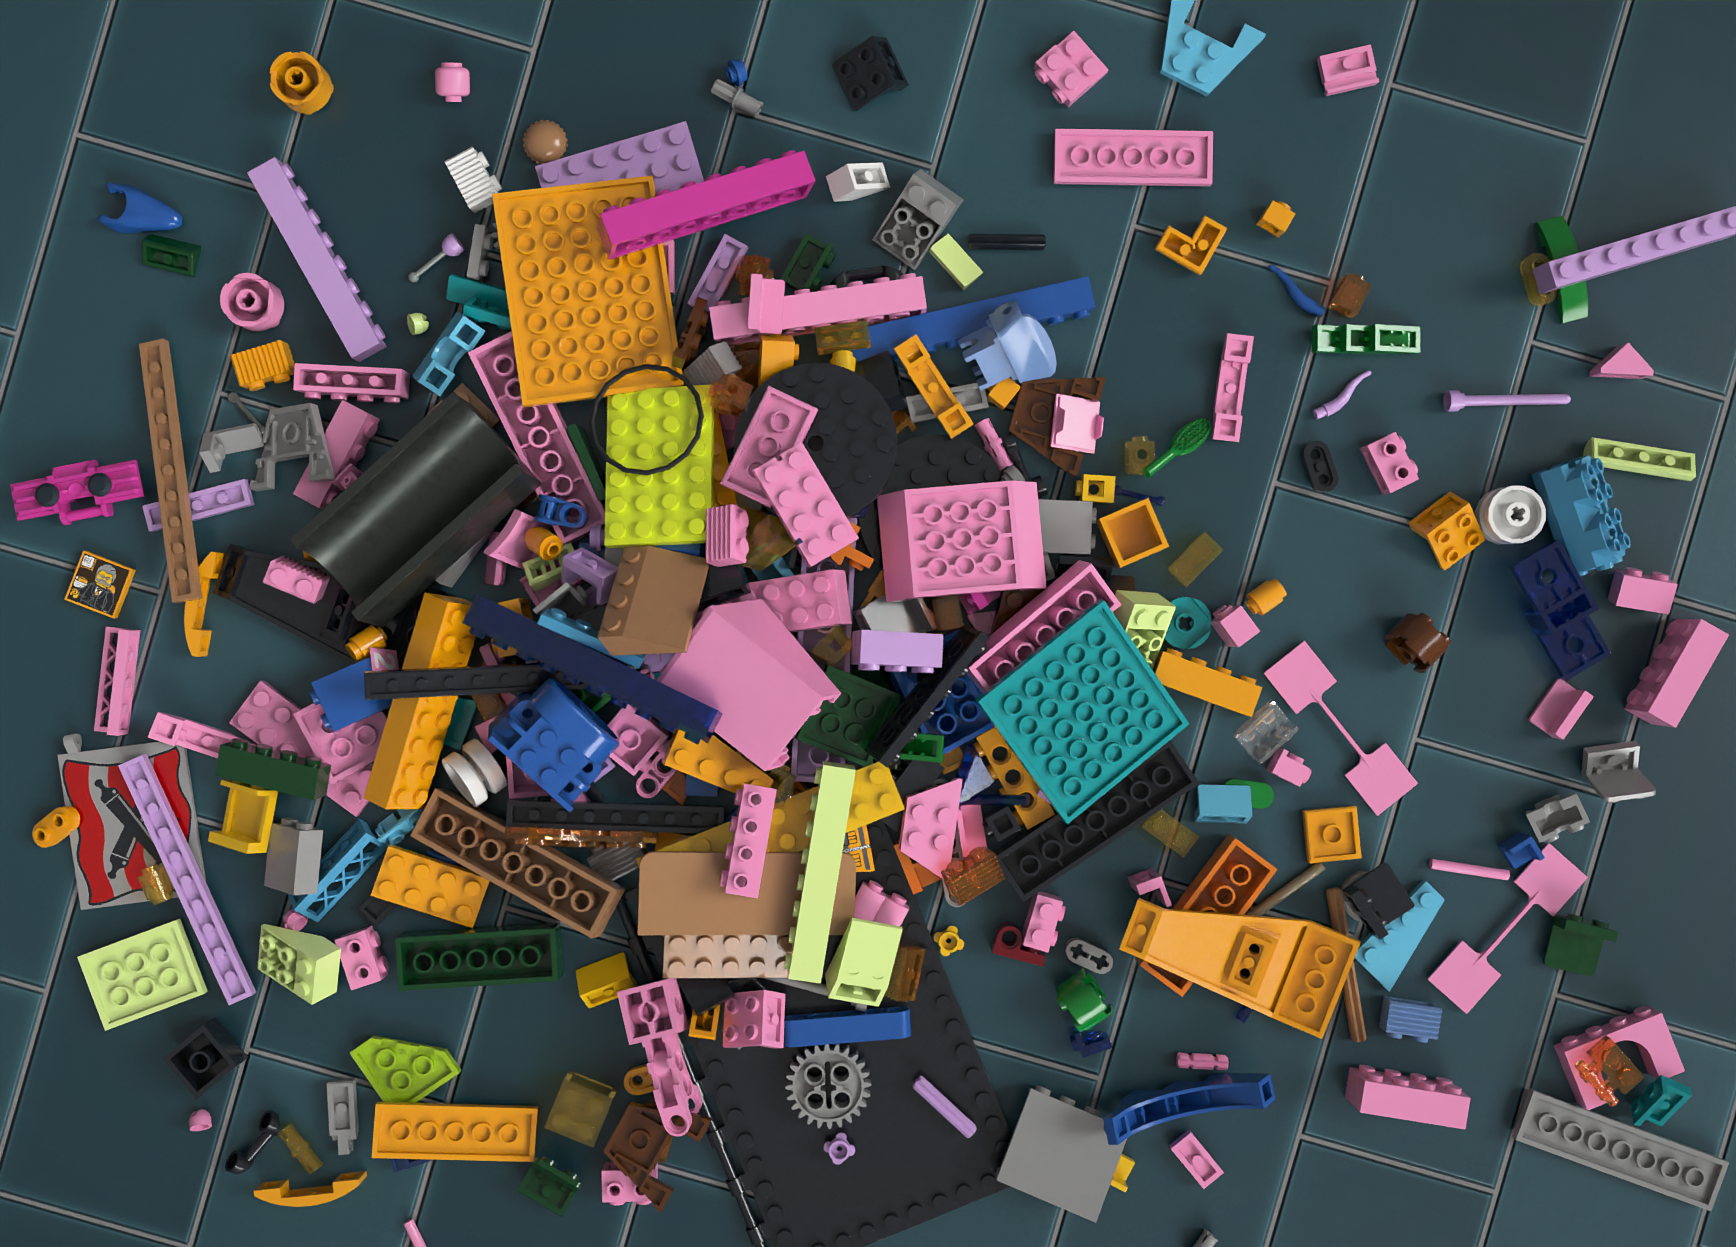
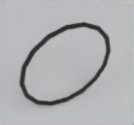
[589,364,704,475]

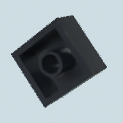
[162,1017,248,1099]

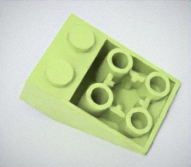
[1113,590,1176,670]
[825,918,903,1006]
[258,924,341,1005]

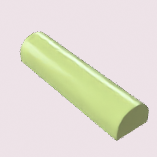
[1583,437,1696,481]

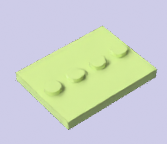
[77,918,208,1031]

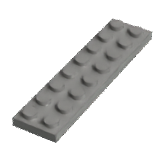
[1512,1088,1729,1211]

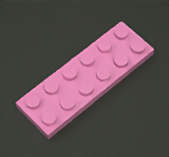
[1053,129,1213,186]
[229,680,374,817]

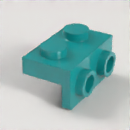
[1630,1075,1692,1127]

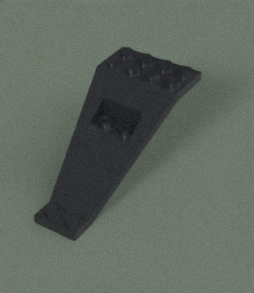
[213,543,456,670]

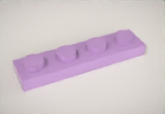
[142,479,255,532]

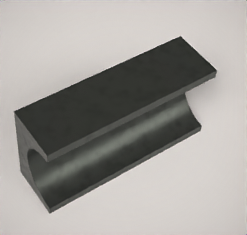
[290,392,542,627]

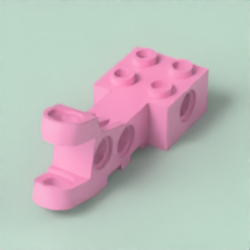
[617,978,703,1136]

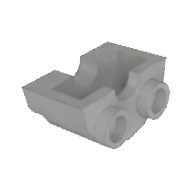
[1526,792,1590,843]

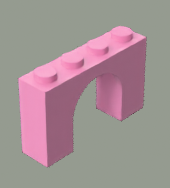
[1554,1006,1685,1111]

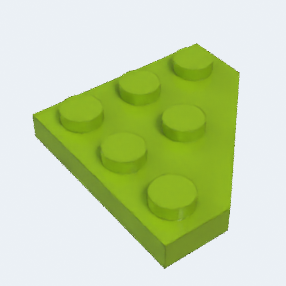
[350,1035,462,1103]

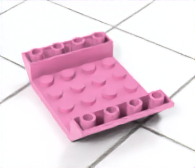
[877,480,1047,603]

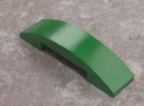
[1535,216,1588,324]

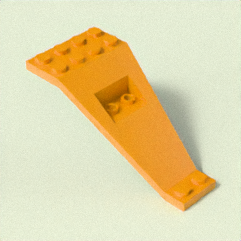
[1119,898,1361,1039]

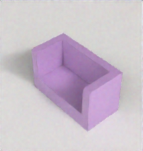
[561,547,618,605]

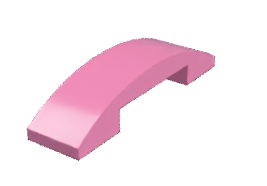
[1212,333,1254,442]
[148,712,257,758]

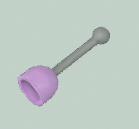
[408,233,466,282]

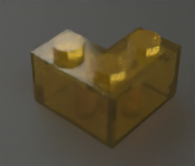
[739,506,799,571]

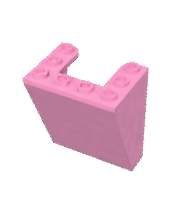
[655,599,841,771]

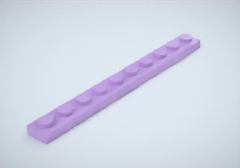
[118,754,256,1005]

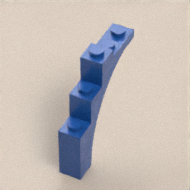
[1103,1073,1276,1145]

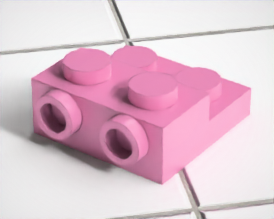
[1034,31,1108,108]
[607,701,669,776]

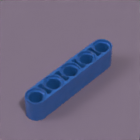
[783,1006,911,1047]

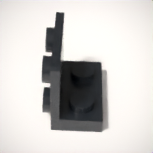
[832,36,909,111]
[1342,862,1415,940]

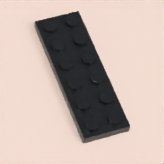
[864,625,989,768]

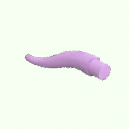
[1313,370,1371,420]

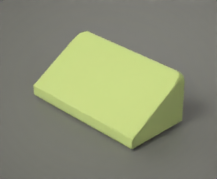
[929,234,983,290]

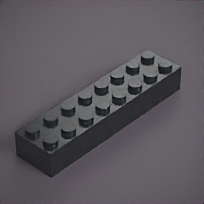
[991,740,1199,902]

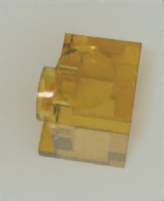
[1125,436,1155,475]

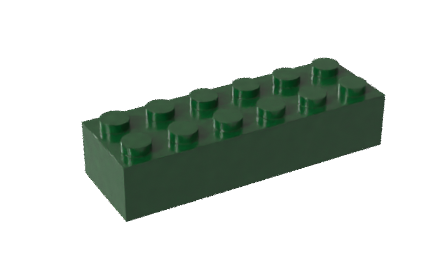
[395,922,564,991]

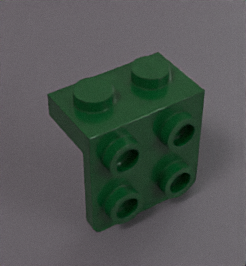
[1543,913,1618,977]
[516,1156,582,1217]

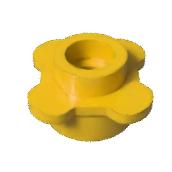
[934,925,964,956]

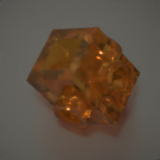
[735,255,774,296]
[708,374,753,417]

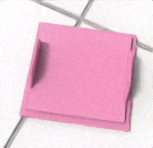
[1050,394,1104,454]

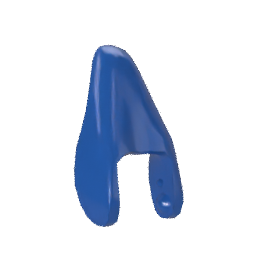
[97,183,182,233]

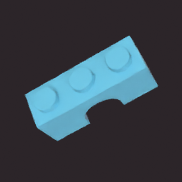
[412,312,485,396]

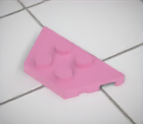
[898,778,963,880]

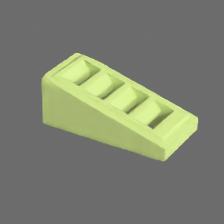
[522,542,574,592]

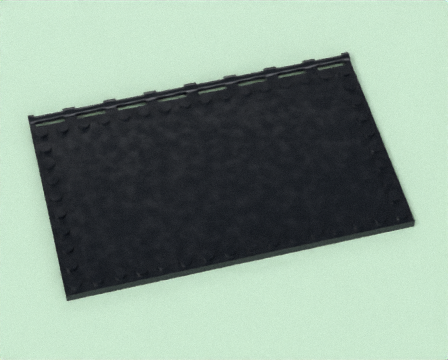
[616,820,1012,1247]

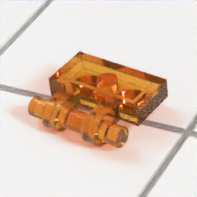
[1575,1035,1645,1107]

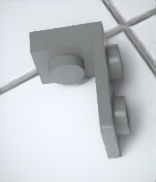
[199,423,265,473]

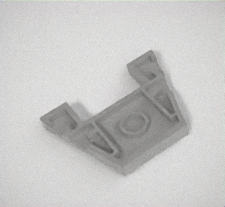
[249,403,335,491]

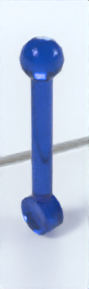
[1114,485,1166,506]

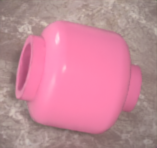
[435,63,470,102]

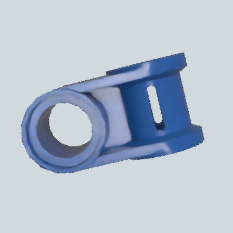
[533,494,589,529]

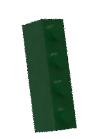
[215,738,331,800]

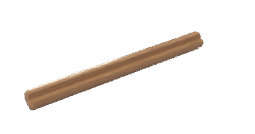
[1326,887,1367,1042]

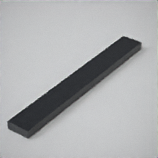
[364,661,588,700]

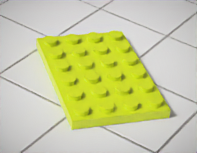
[604,384,714,548]

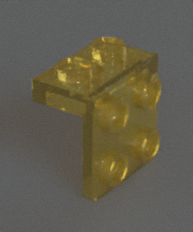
[737,750,797,806]

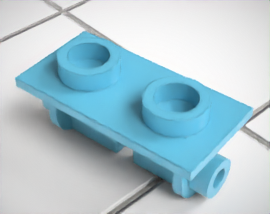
[375,809,424,845]

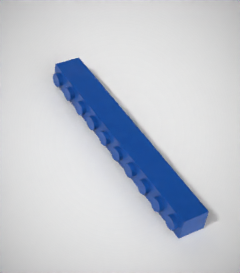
[831,276,1096,363]

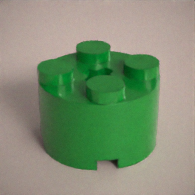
[1056,968,1114,1032]

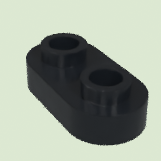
[1301,441,1338,493]

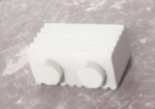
[444,146,502,213]

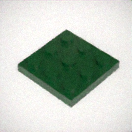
[795,664,901,767]

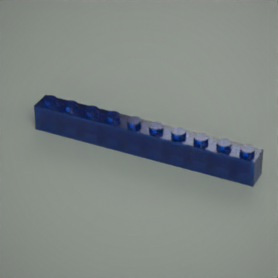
[462,594,723,745]

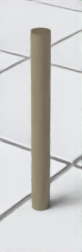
[1245,862,1325,916]

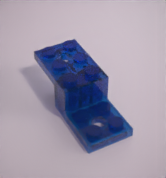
[1509,540,1611,681]

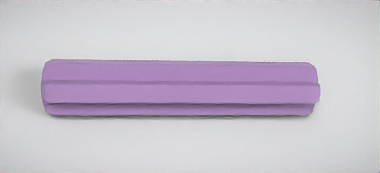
[912,1076,977,1138]

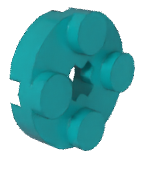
[1164,597,1212,649]

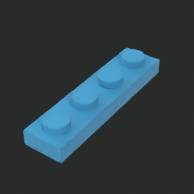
[537,608,647,668]

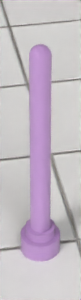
[1443,390,1571,412]

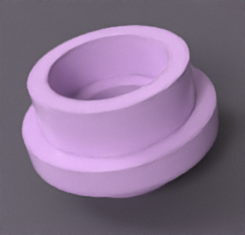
[590,524,605,551]

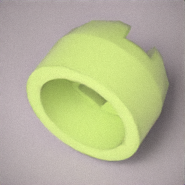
[407,313,429,335]

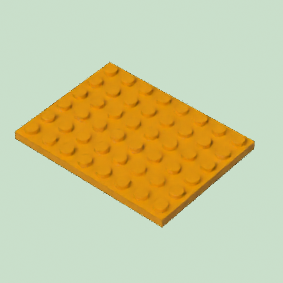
[492,175,684,407]

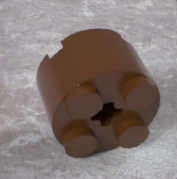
[1384,613,1451,673]

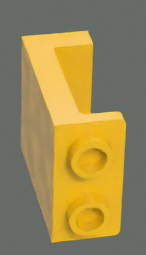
[208,779,278,854]

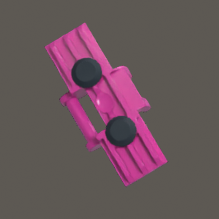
[10,460,144,525]

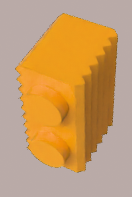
[230,340,295,391]

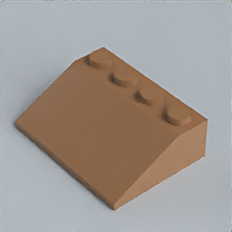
[598,546,710,656]

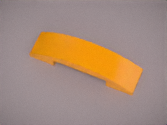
[894,334,974,439]
[184,552,226,657]
[253,1171,367,1207]

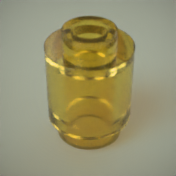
[137,864,174,905]

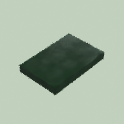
[567,423,606,503]

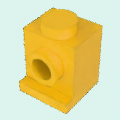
[1075,474,1116,504]

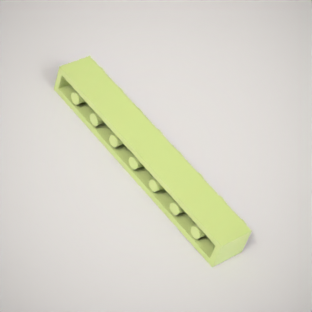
[784,761,856,983]

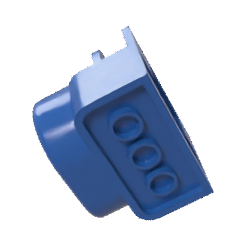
[488,678,619,812]

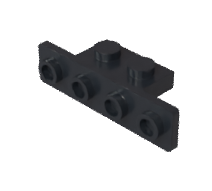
[1046,555,1136,595]

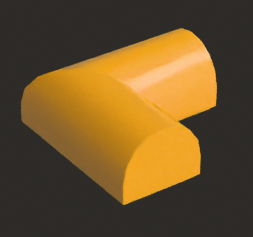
[1154,215,1227,275]

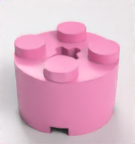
[220,273,284,332]

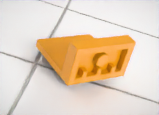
[1408,492,1485,570]

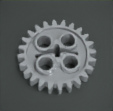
[785,1044,871,1129]

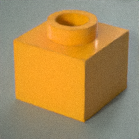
[1256,200,1296,238]
[987,378,1021,411]

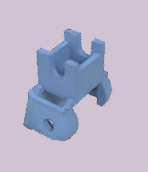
[958,300,1057,391]

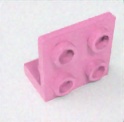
[722,990,785,1049]

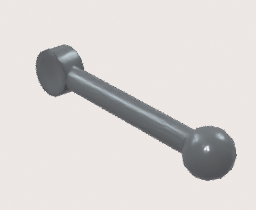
[228,392,266,436]

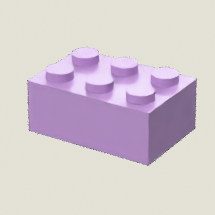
[851,630,943,673]

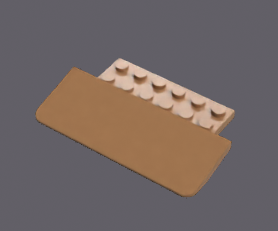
[638,851,856,978]

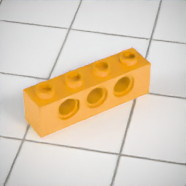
[973,727,1055,830]

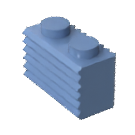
[1379,996,1442,1043]

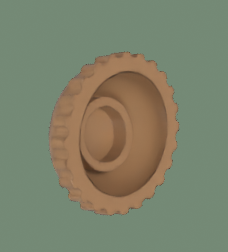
[523,120,568,164]

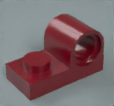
[990,922,1046,967]

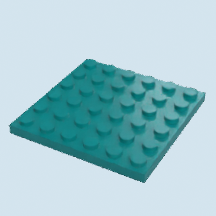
[975,599,1189,824]

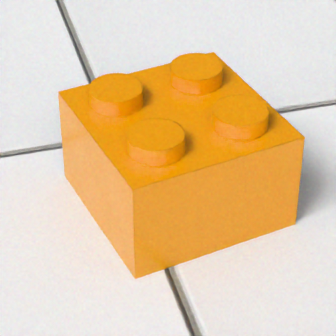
[1096,498,1169,568]

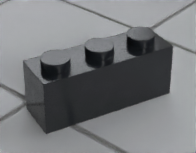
[880,759,944,832]

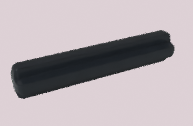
[968,234,1046,250]

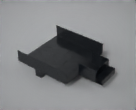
[677,978,739,1017]

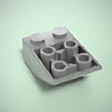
[872,169,964,270]

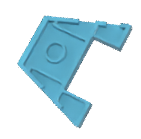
[1160,0,1266,97]

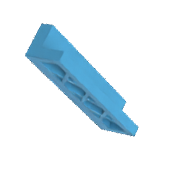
[288,819,389,922]

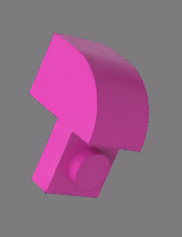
[957,591,1001,615]

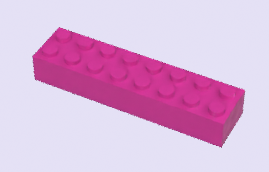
[597,150,816,260]

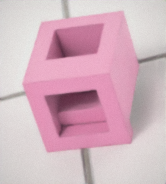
[1266,747,1312,787]

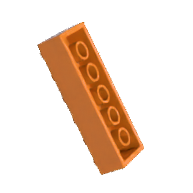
[1135,834,1278,997]

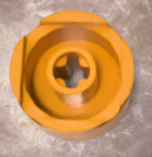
[270,51,334,115]

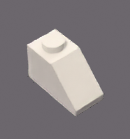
[826,162,890,202]

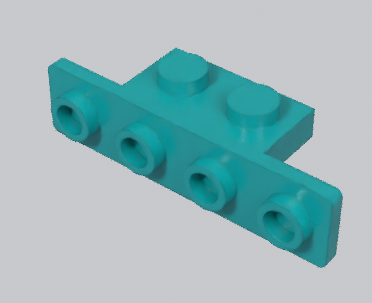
[446,274,511,330]

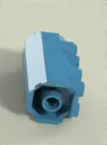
[1531,455,1630,578]

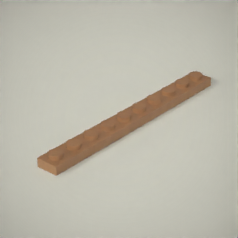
[139,339,202,603]

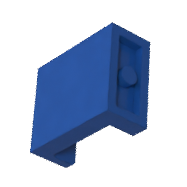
[309,657,393,733]

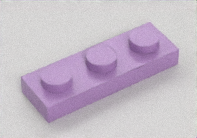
[687,234,749,317]

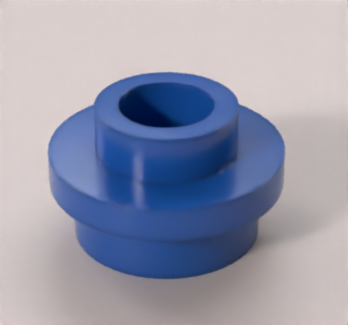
[725,59,748,86]

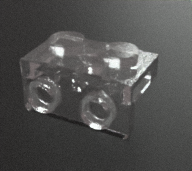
[1232,699,1299,764]

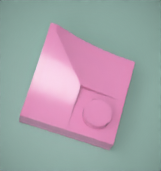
[483,509,553,570]

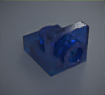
[1069,1026,1113,1058]

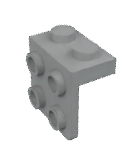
[1581,741,1656,802]

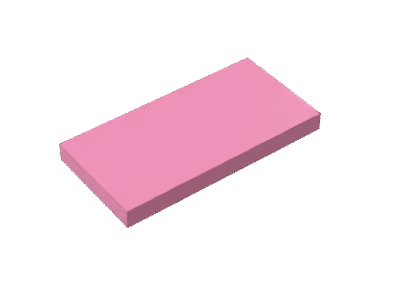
[720,386,818,508]

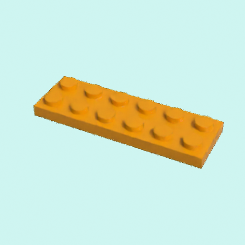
[372,1102,538,1162]

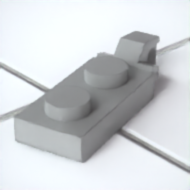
[327,1079,359,1155]

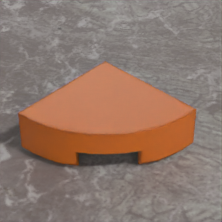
[662,770,687,805]

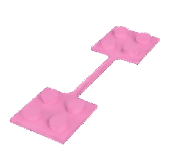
[1263,641,1418,816]
[1427,843,1588,1014]

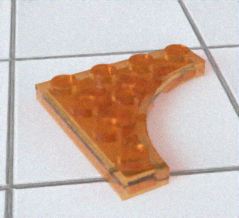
[504,827,657,848]

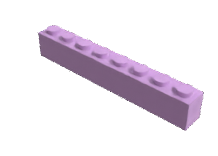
[247,157,387,362]
[1532,206,1736,294]

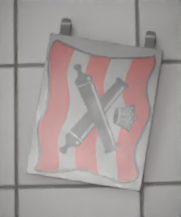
[57,733,206,910]

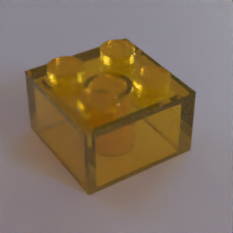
[544,1070,617,1147]

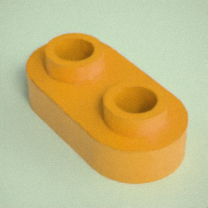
[32,805,80,848]
[624,1064,655,1095]

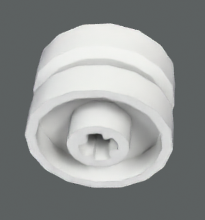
[1475,486,1546,544]
[442,738,507,808]

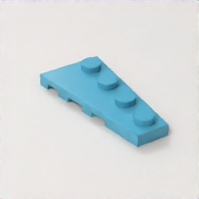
[1355,880,1445,992]

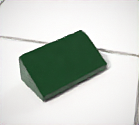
[142,234,201,277]

